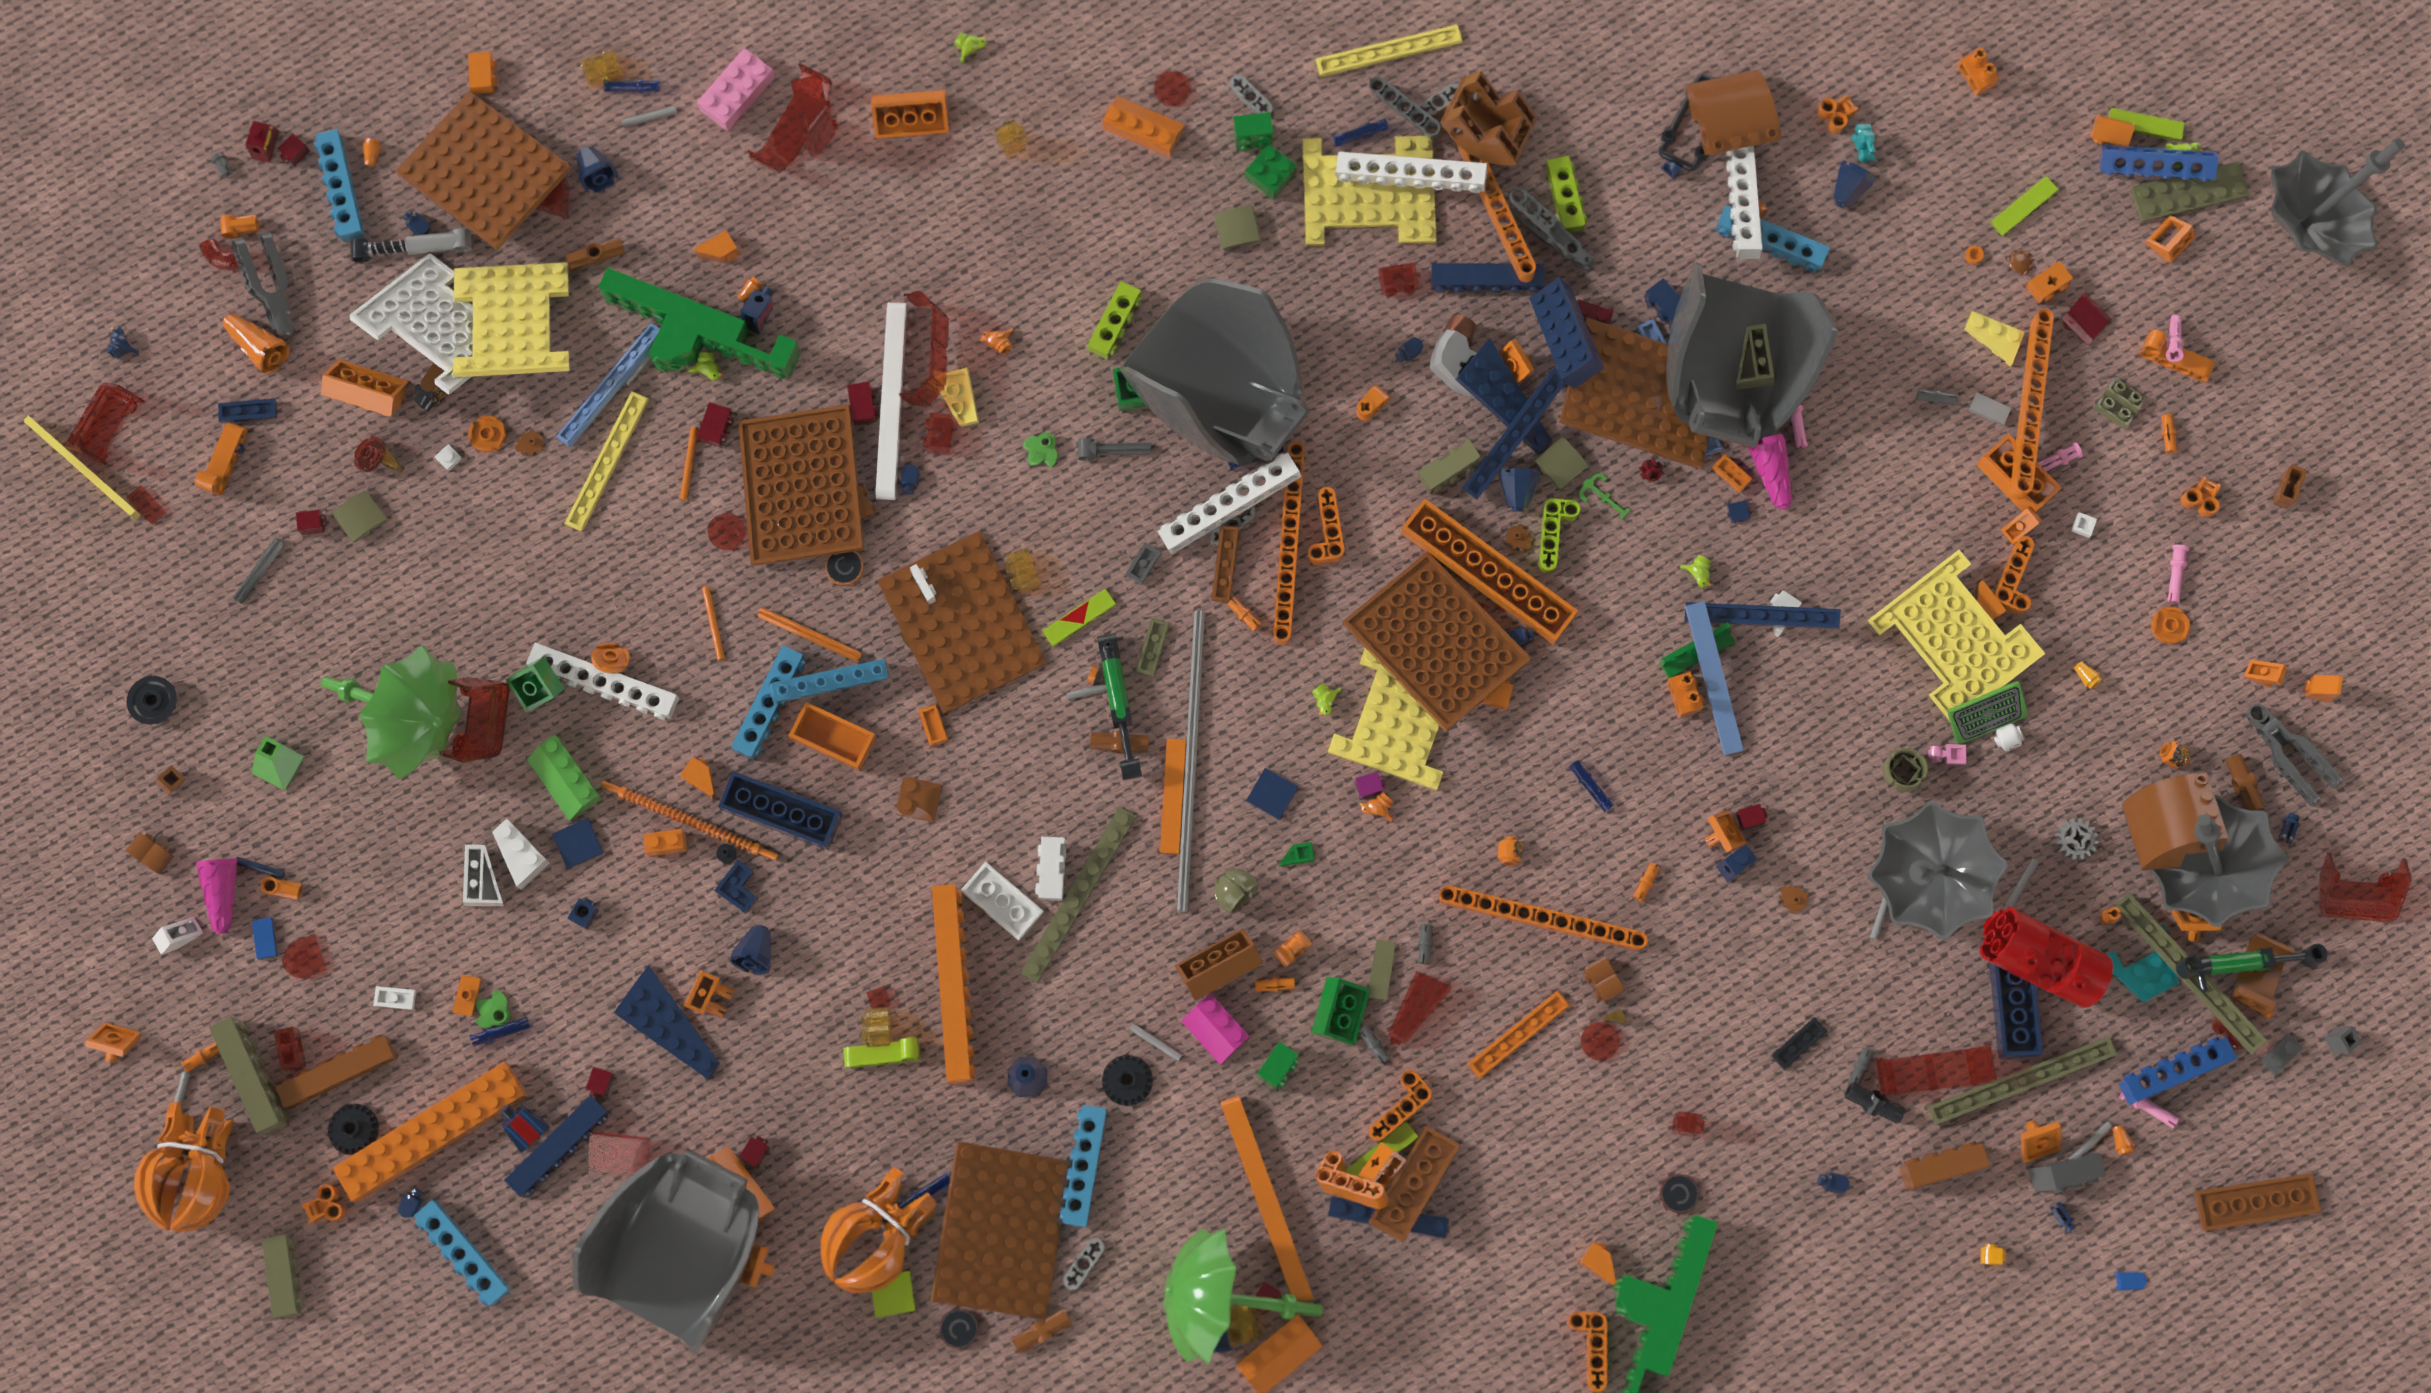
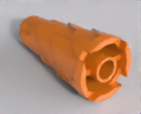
[223,314,290,374]

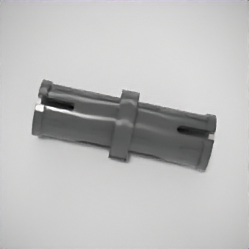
[1917,388,1957,406]
[1418,924,1433,964]
[1359,1025,1391,1065]
[1848,1047,1875,1085]

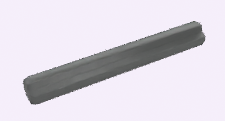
[233,538,284,604]

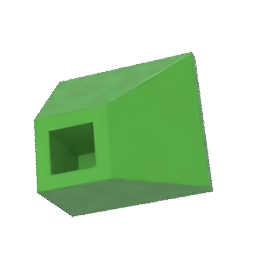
[252,736,305,791]

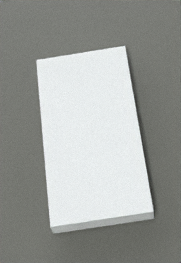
[960,862,1044,941]

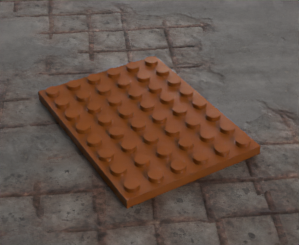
[395,91,572,251]
[1559,317,1709,469]
[738,404,864,566]
[877,531,1047,714]
[1342,551,1531,732]
[930,1141,1071,1319]

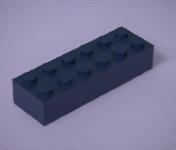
[1529,277,1604,389]
[718,771,843,851]
[1989,962,2043,1059]

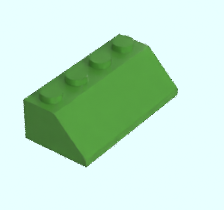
[527,734,602,821]

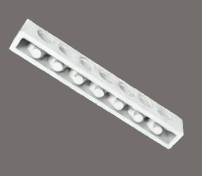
[1725,146,1762,259]
[1336,152,1488,193]
[1157,453,1302,555]
[526,643,680,720]

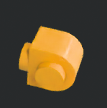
[1981,1244,2006,1266]

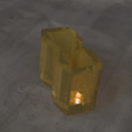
[861,1007,891,1047]

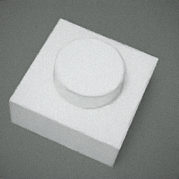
[435,444,462,471]
[2071,512,2097,538]

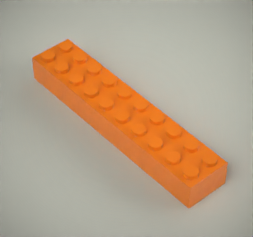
[1401,498,1578,645]
[932,884,976,1085]
[333,1062,528,1203]

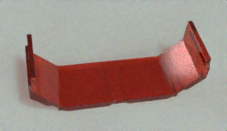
[747,63,833,174]
[899,291,949,407]
[1874,1044,1997,1096]

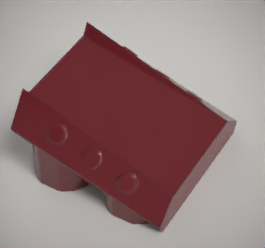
[2062,292,2111,346]

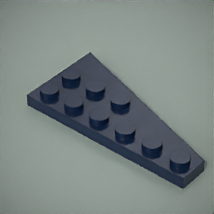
[1455,338,1551,455]
[614,965,720,1080]

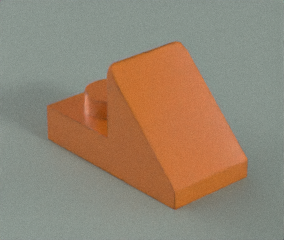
[2001,507,2042,545]
[2244,660,2287,688]

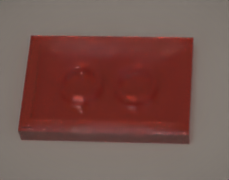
[588,1132,650,1176]

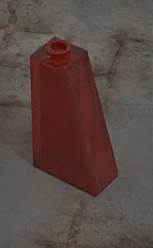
[1387,971,1452,1046]

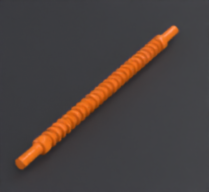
[600,780,779,861]

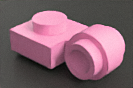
[1928,744,1966,765]

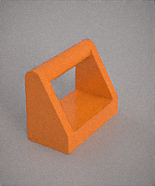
[2145,215,2195,263]

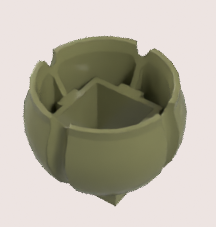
[1883,748,1928,792]
[1214,867,1259,914]

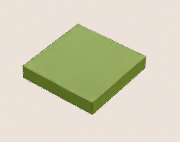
[872,1271,916,1317]

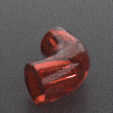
[199,239,239,271]

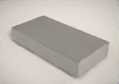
[1968,393,2011,426]

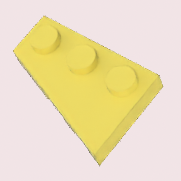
[1964,311,2025,367]
[931,368,979,427]

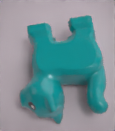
[1851,124,1876,164]

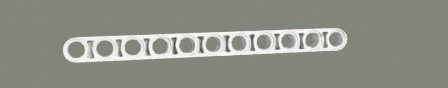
[876,302,907,500]

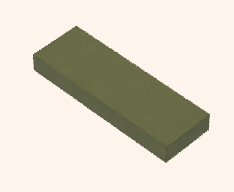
[1136,618,1170,678]
[1368,940,1396,1001]

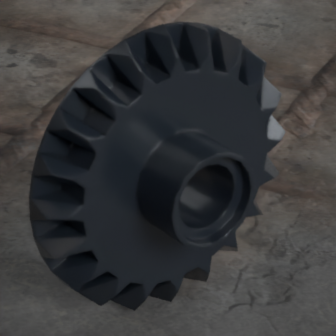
[126,676,178,725]
[1102,1055,1153,1106]
[327,1103,379,1155]

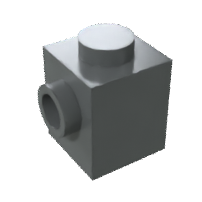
[2324,1026,2362,1055]

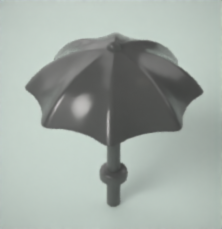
[2271,139,2405,266]
[2150,795,2289,927]
[1868,801,2008,940]

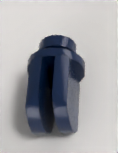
[403,210,430,236]
[1395,337,1423,363]
[900,464,919,495]
[1506,627,1534,647]
[2278,813,2301,844]
[1817,1172,1850,1194]
[397,1187,423,1218]
[2049,1201,2076,1233]

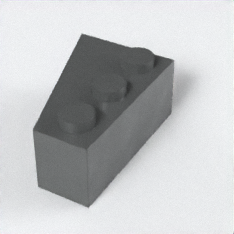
[2029,1152,2106,1193]

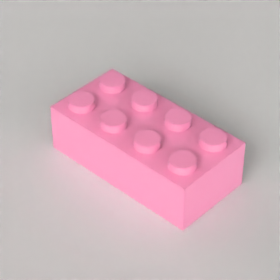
[697,48,775,131]

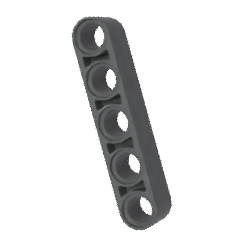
[1369,76,1444,141]

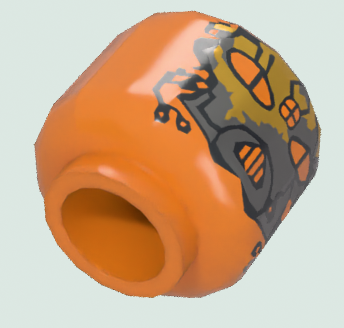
[2160,741,2190,769]
[1497,836,1523,866]

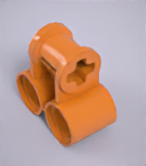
[1817,94,1860,134]
[2180,475,2221,518]
[1273,930,1313,968]
[301,1184,347,1224]

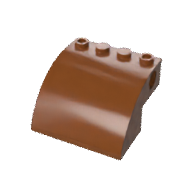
[1440,70,1538,166]
[1686,70,1782,155]
[2122,773,2229,871]

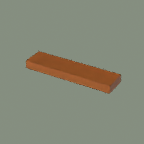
[1211,525,1239,603]

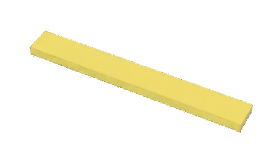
[1316,24,1462,77]
[564,391,649,532]
[24,416,141,520]

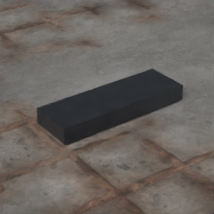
[1771,1017,1828,1070]

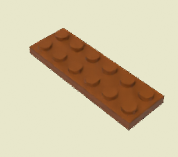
[1369,1126,1461,1243]
[2194,1173,2321,1231]

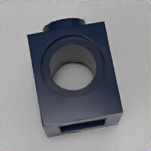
[567,898,599,930]

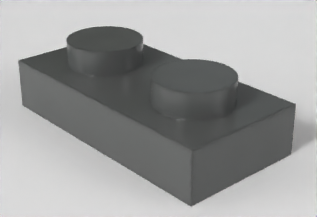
[1125,543,1161,585]
[2260,1034,2303,1075]

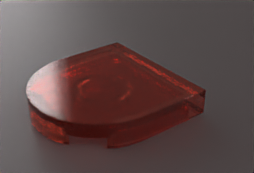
[282,934,327,979]

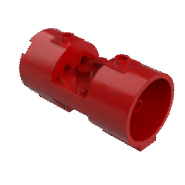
[1979,906,2113,1008]

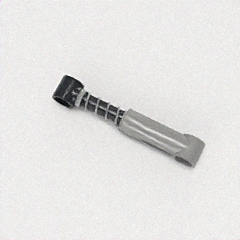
[350,228,472,263]

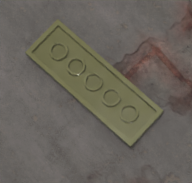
[2130,161,2249,223]

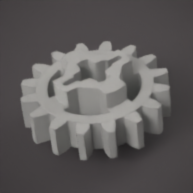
[2055,818,2099,860]

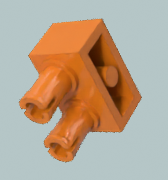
[1957,48,1999,96]
[1667,671,1705,718]
[684,970,735,1018]

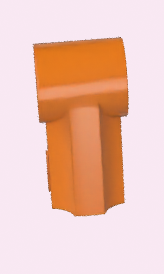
[220,215,259,238]
[261,877,303,901]

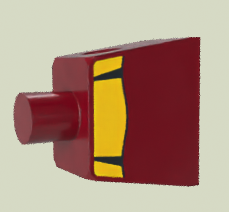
[246,121,280,163]

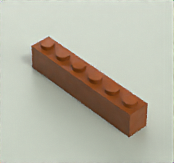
[275,1035,398,1110]

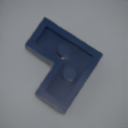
[714,860,758,914]

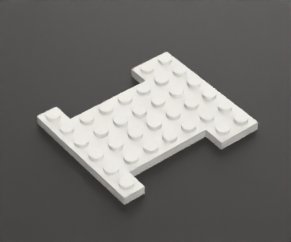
[350,253,473,395]

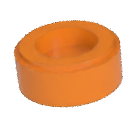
[1965,246,1985,265]
[1086,664,1099,684]

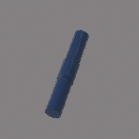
[236,857,285,879]

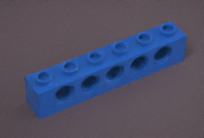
[2099,145,2219,181]
[2119,1037,2238,1106]

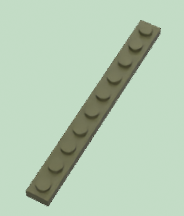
[1020,807,1136,983]
[2113,893,2267,1055]
[1927,1037,2117,1126]

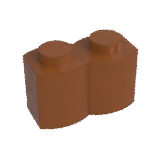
[2273,464,2306,509]
[125,832,174,875]
[1583,957,1625,1004]

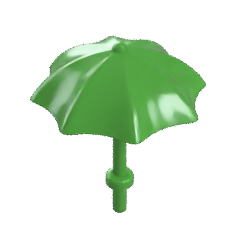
[321,645,462,779]
[1163,1229,1323,1364]

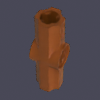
[566,238,625,271]
[1090,731,1149,753]
[2225,754,2265,811]
[1012,1309,1072,1354]

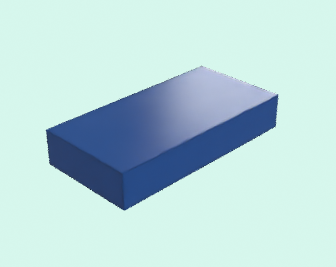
[252,917,278,960]

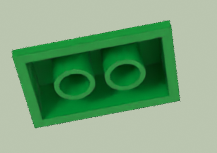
[1311,977,1371,1046]

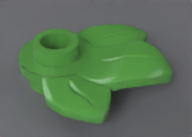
[1023,432,1058,467]
[476,990,511,1028]

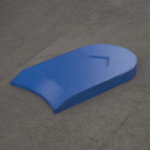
[2114,1272,2147,1290]

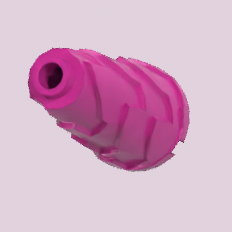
[1747,434,1793,510]
[196,858,237,934]

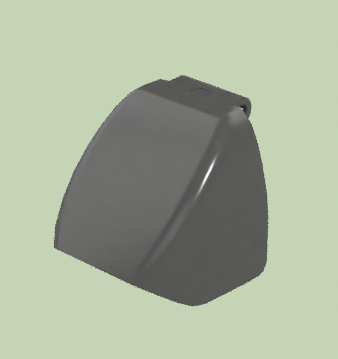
[1666,262,1837,448]
[1120,278,1309,465]
[573,1148,759,1355]

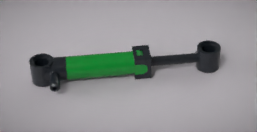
[1097,633,1142,781]
[2176,943,2328,992]

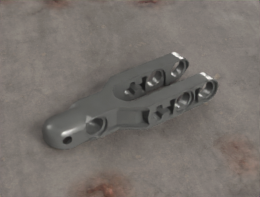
[1505,187,1595,270]
[231,232,295,340]
[2246,704,2343,807]

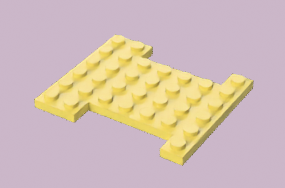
[1303,136,1436,246]
[453,262,570,377]
[1868,550,2045,722]
[1328,648,1443,791]

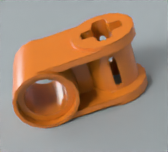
[1356,385,1390,421]

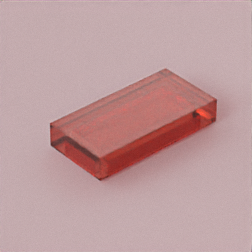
[126,485,167,525]

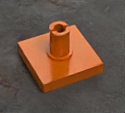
[1499,339,1535,385]
[1705,810,1748,852]
[2172,910,2222,942]
[85,1022,141,1063]
[2021,1120,2061,1163]
[739,1245,774,1287]

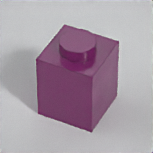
[1355,772,1385,800]

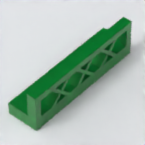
[1659,622,1735,679]

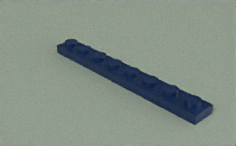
[1461,367,1565,500]
[1684,602,1841,629]

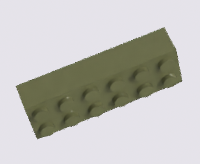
[209,1016,289,1136]

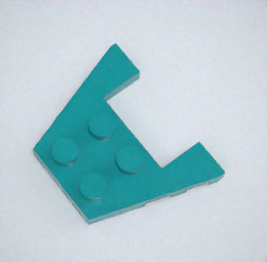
[2107,924,2179,1003]

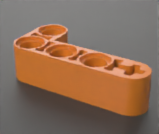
[2139,330,2215,382]
[195,422,248,496]
[1308,487,1344,565]
[1993,536,2034,615]
[1368,1070,1432,1142]
[1315,1151,1389,1209]
[1567,1312,1607,1392]

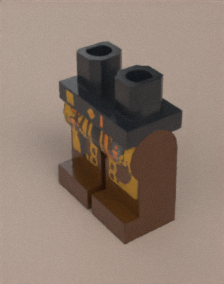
[413,363,445,412]

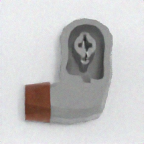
[1430,314,1477,400]

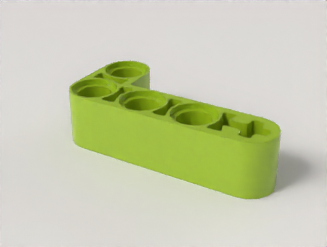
[1539,499,1581,575]
[843,1038,921,1068]

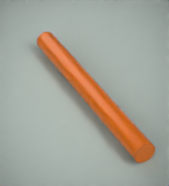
[680,427,698,501]
[702,586,725,661]

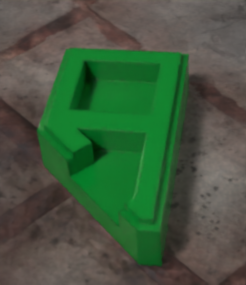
[1279,842,1315,867]

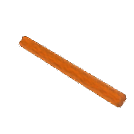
[758,607,863,663]

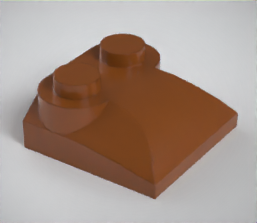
[896,777,942,822]

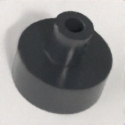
[716,844,737,864]

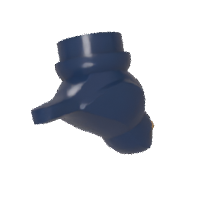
[106,327,139,360]

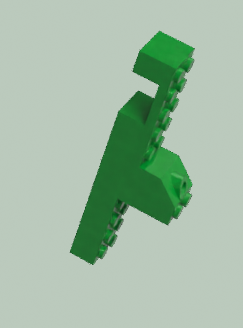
[598,267,801,379]
[1612,1214,1718,1393]

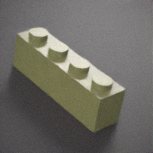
[262,1234,303,1319]

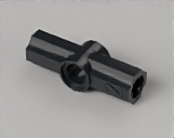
[1844,1082,1905,1124]

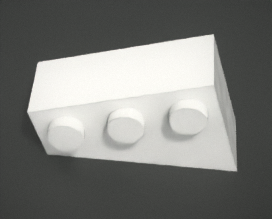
[492,819,550,890]
[1035,836,1067,901]
[463,845,503,906]

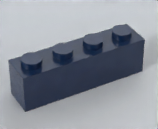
[1644,278,1680,330]

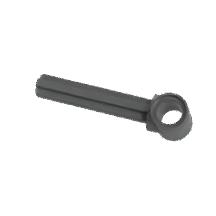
[1078,438,1152,461]

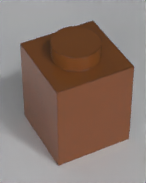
[155,765,185,796]

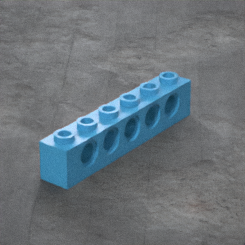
[314,129,365,242]
[1715,205,1830,272]
[731,645,806,760]
[769,659,888,704]
[1060,1105,1107,1228]
[414,1200,511,1306]

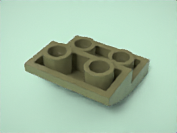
[1214,206,1261,251]
[2093,377,2147,430]
[1534,436,1589,490]
[332,490,387,543]

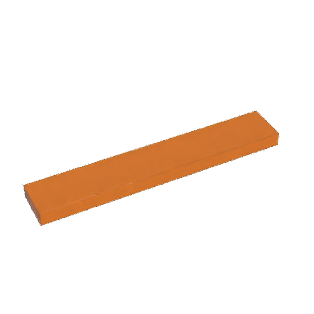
[1160,739,1186,855]
[1467,991,1570,1079]

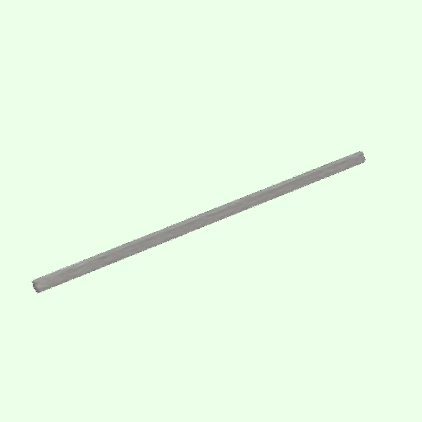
[1177,610,1205,913]

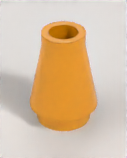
[2073,661,2102,689]

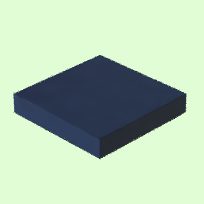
[1246,768,1298,820]
[552,818,604,869]

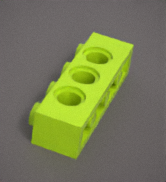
[1545,156,1588,233]
[1087,281,1143,360]

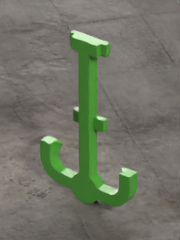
[1579,473,1630,520]

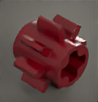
[1639,458,1664,483]

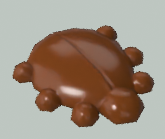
[2007,250,2033,275]
[515,429,543,456]
[1505,524,1533,552]
[1779,884,1809,913]

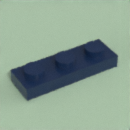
[218,398,277,423]

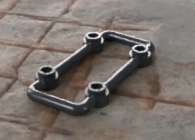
[1658,74,1715,171]

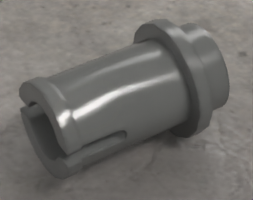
[212,152,233,177]

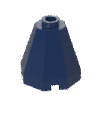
[577,146,619,193]
[1833,160,1877,209]
[1499,469,1539,512]
[730,925,771,975]
[1008,1057,1047,1097]

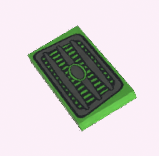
[1947,681,2028,745]

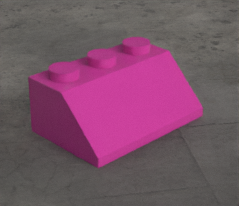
[1182,993,1250,1065]

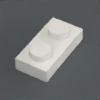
[910,564,937,605]
[373,986,417,1010]

